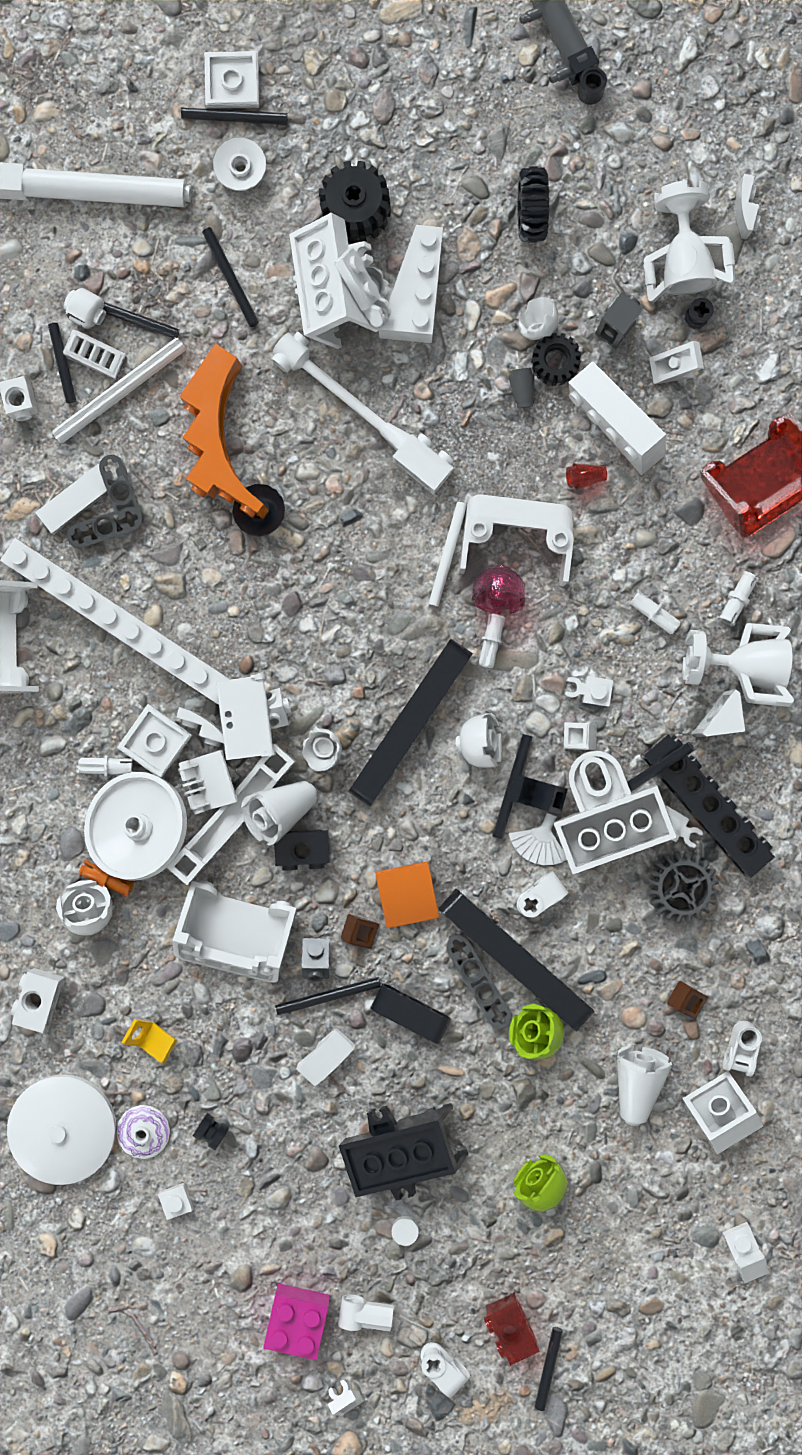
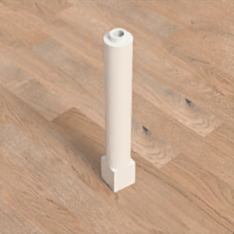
[0,162,192,208]

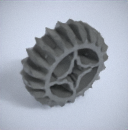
[646,851,720,923]

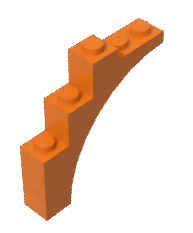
[179,344,269,519]

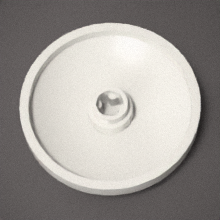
[84,772,187,881]
[7,1074,117,1185]

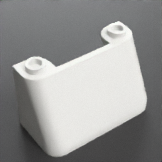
[173,880,296,983]

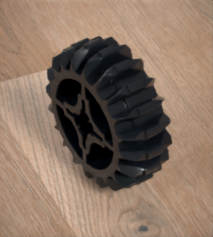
[517,166,550,243]

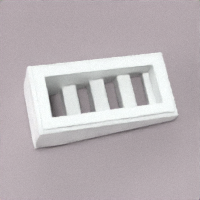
[63,329,126,379]

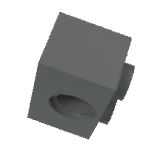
[595,292,643,349]

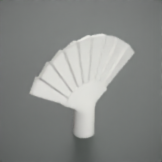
[509,813,567,865]

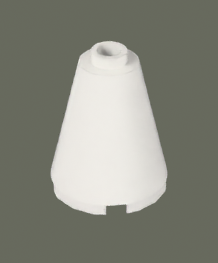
[242,781,317,845]
[617,1046,672,1126]

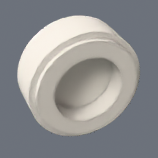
[392,1216,419,1246]

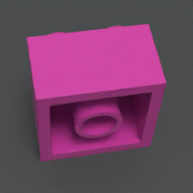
[263,1283,330,1360]

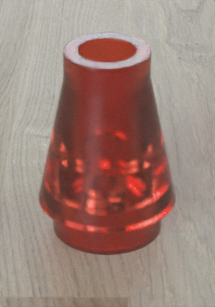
[566,463,607,490]

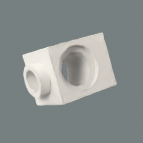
[0,376,39,421]

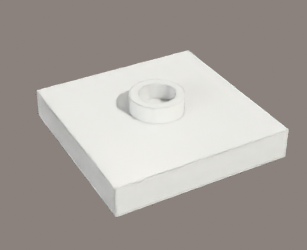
[204,51,260,109]
[117,704,193,778]

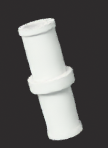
[719,571,759,626]

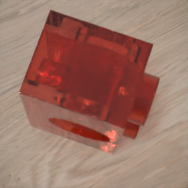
[484,1292,540,1366]

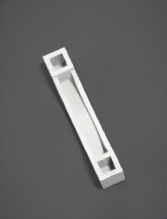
[167,744,297,885]

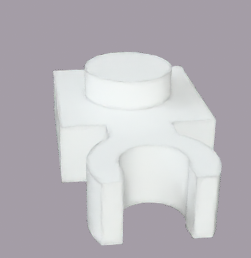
[564,676,614,707]
[665,805,703,848]

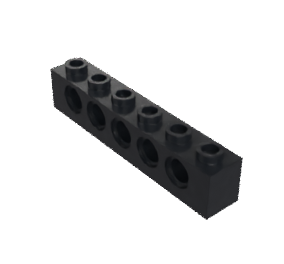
[640,734,775,878]

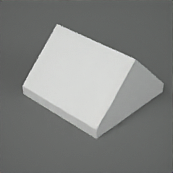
[692,689,745,737]

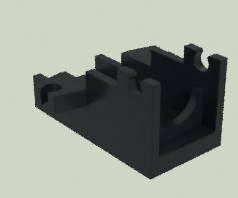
[338,1103,468,1201]

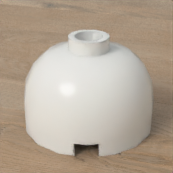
[456,713,502,768]
[56,880,113,936]

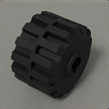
[319,161,391,244]

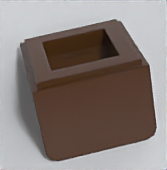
[341,914,379,949]
[667,981,708,1020]

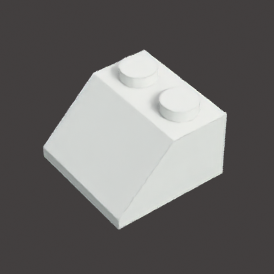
[682,1071,763,1154]

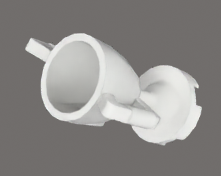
[643,180,736,303]
[682,623,794,707]

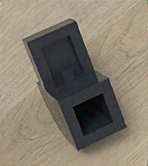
[508,774,568,815]

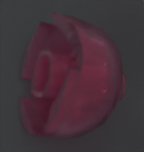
[471,565,526,614]

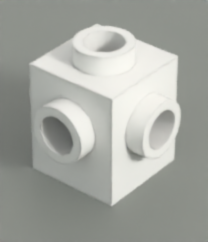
[266,688,292,729]

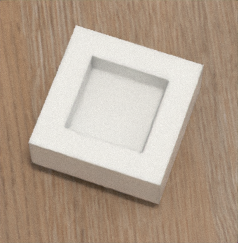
[158,1182,194,1220]

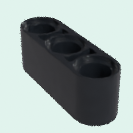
[370,983,452,1044]

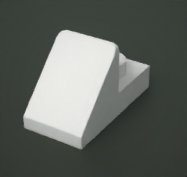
[649,341,704,384]
[722,1222,769,1284]

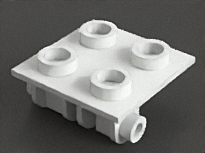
[178,750,238,815]

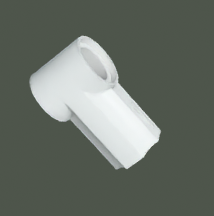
[338,1294,394,1331]

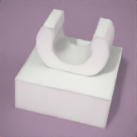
[328,1380,364,1416]

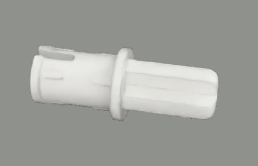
[629,590,680,634]
[479,614,506,668]
[78,756,133,777]

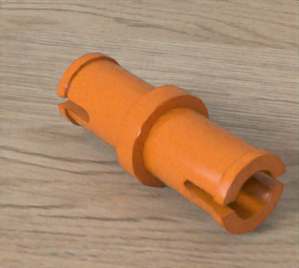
[78,860,135,897]

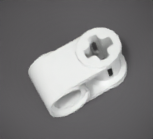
[516,870,569,917]
[723,1021,762,1077]
[420,1342,471,1398]

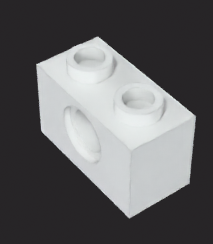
[11,968,65,1033]

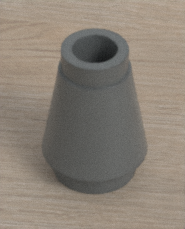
[508,368,535,409]

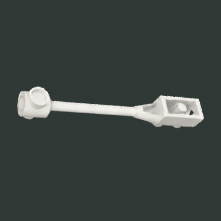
[271,332,454,495]

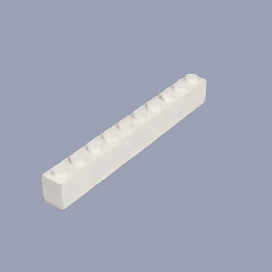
[0,538,231,705]

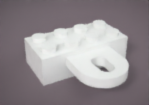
[554,751,677,874]

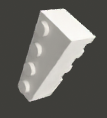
[379,225,443,343]
[568,362,666,476]

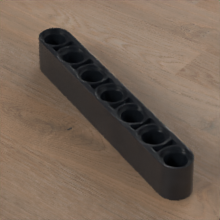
[348,639,473,806]
[438,889,595,1032]

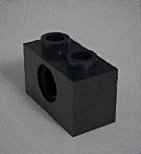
[274,829,331,871]

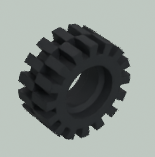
[531,333,581,386]

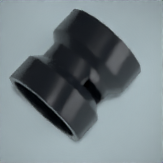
[192,1113,230,1151]

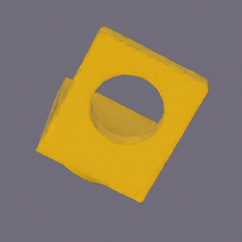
[122,1019,177,1063]

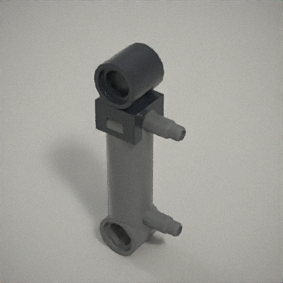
[519,0,607,105]

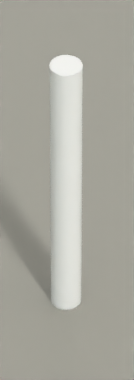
[428,502,467,607]

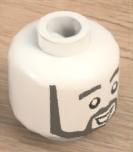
[64,288,106,329]

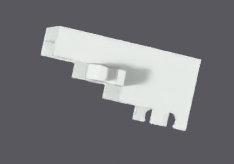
[289,213,380,349]

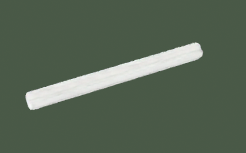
[52,338,186,443]

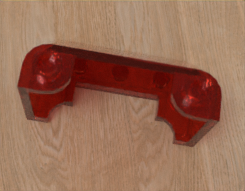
[700,412,802,538]

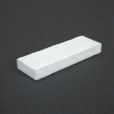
[35,464,114,535]

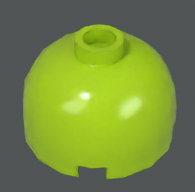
[509,1004,564,1060]
[513,1154,568,1212]

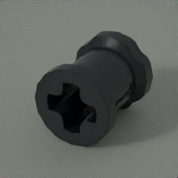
[685,298,714,329]

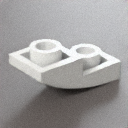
[736,174,761,240]
[176,707,224,747]
[296,1028,356,1086]

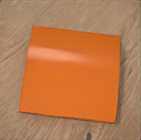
[375,861,439,928]

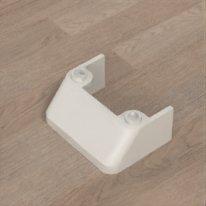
[459,494,574,586]
[0,580,39,694]

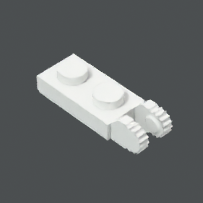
[335,247,392,327]

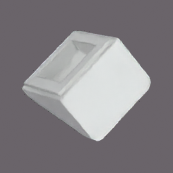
[564,722,597,750]

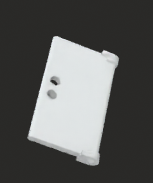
[216,673,275,760]

